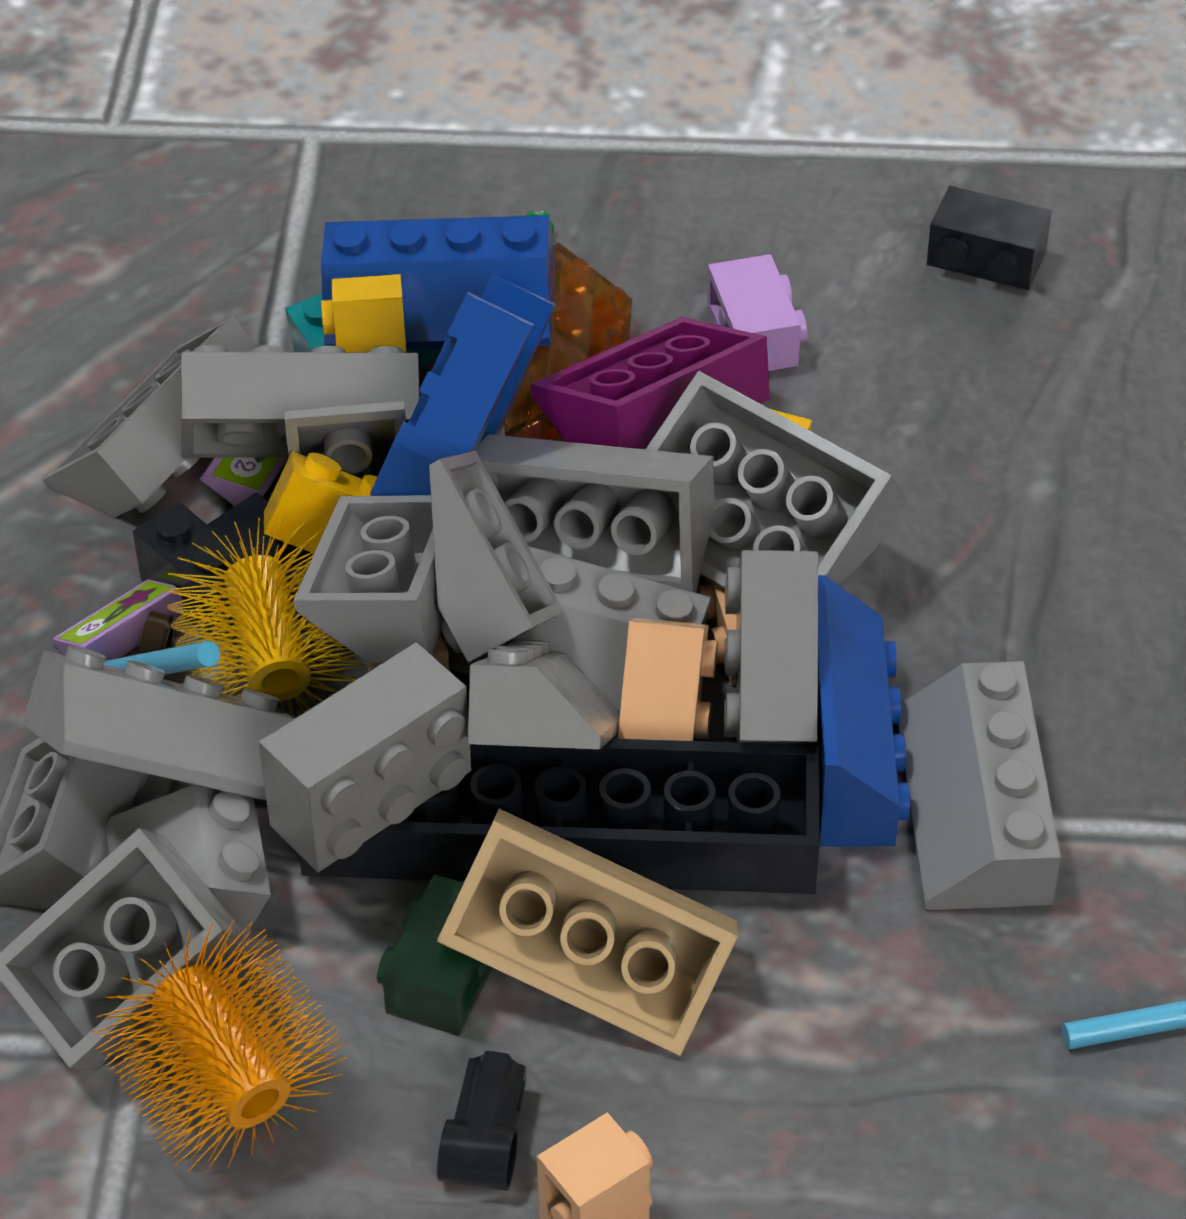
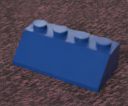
[321,215,555,350]
[815,575,910,847]

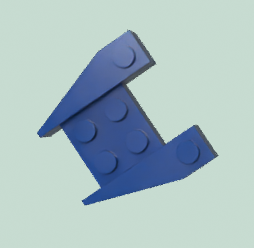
[370,273,555,496]

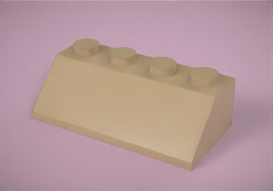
[437,809,738,1056]

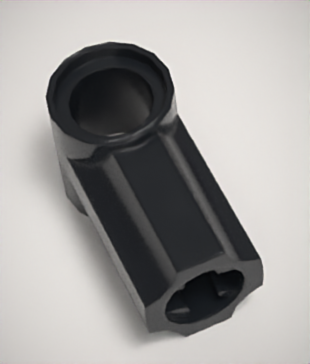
[437,1051,527,1191]

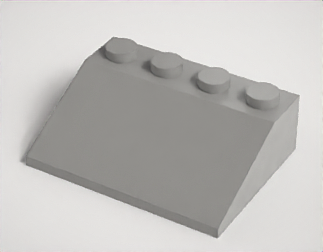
[645,370,907,589]

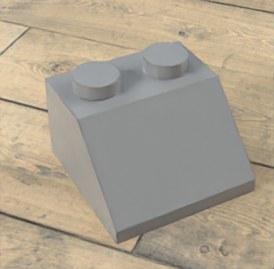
[105,785,271,935]

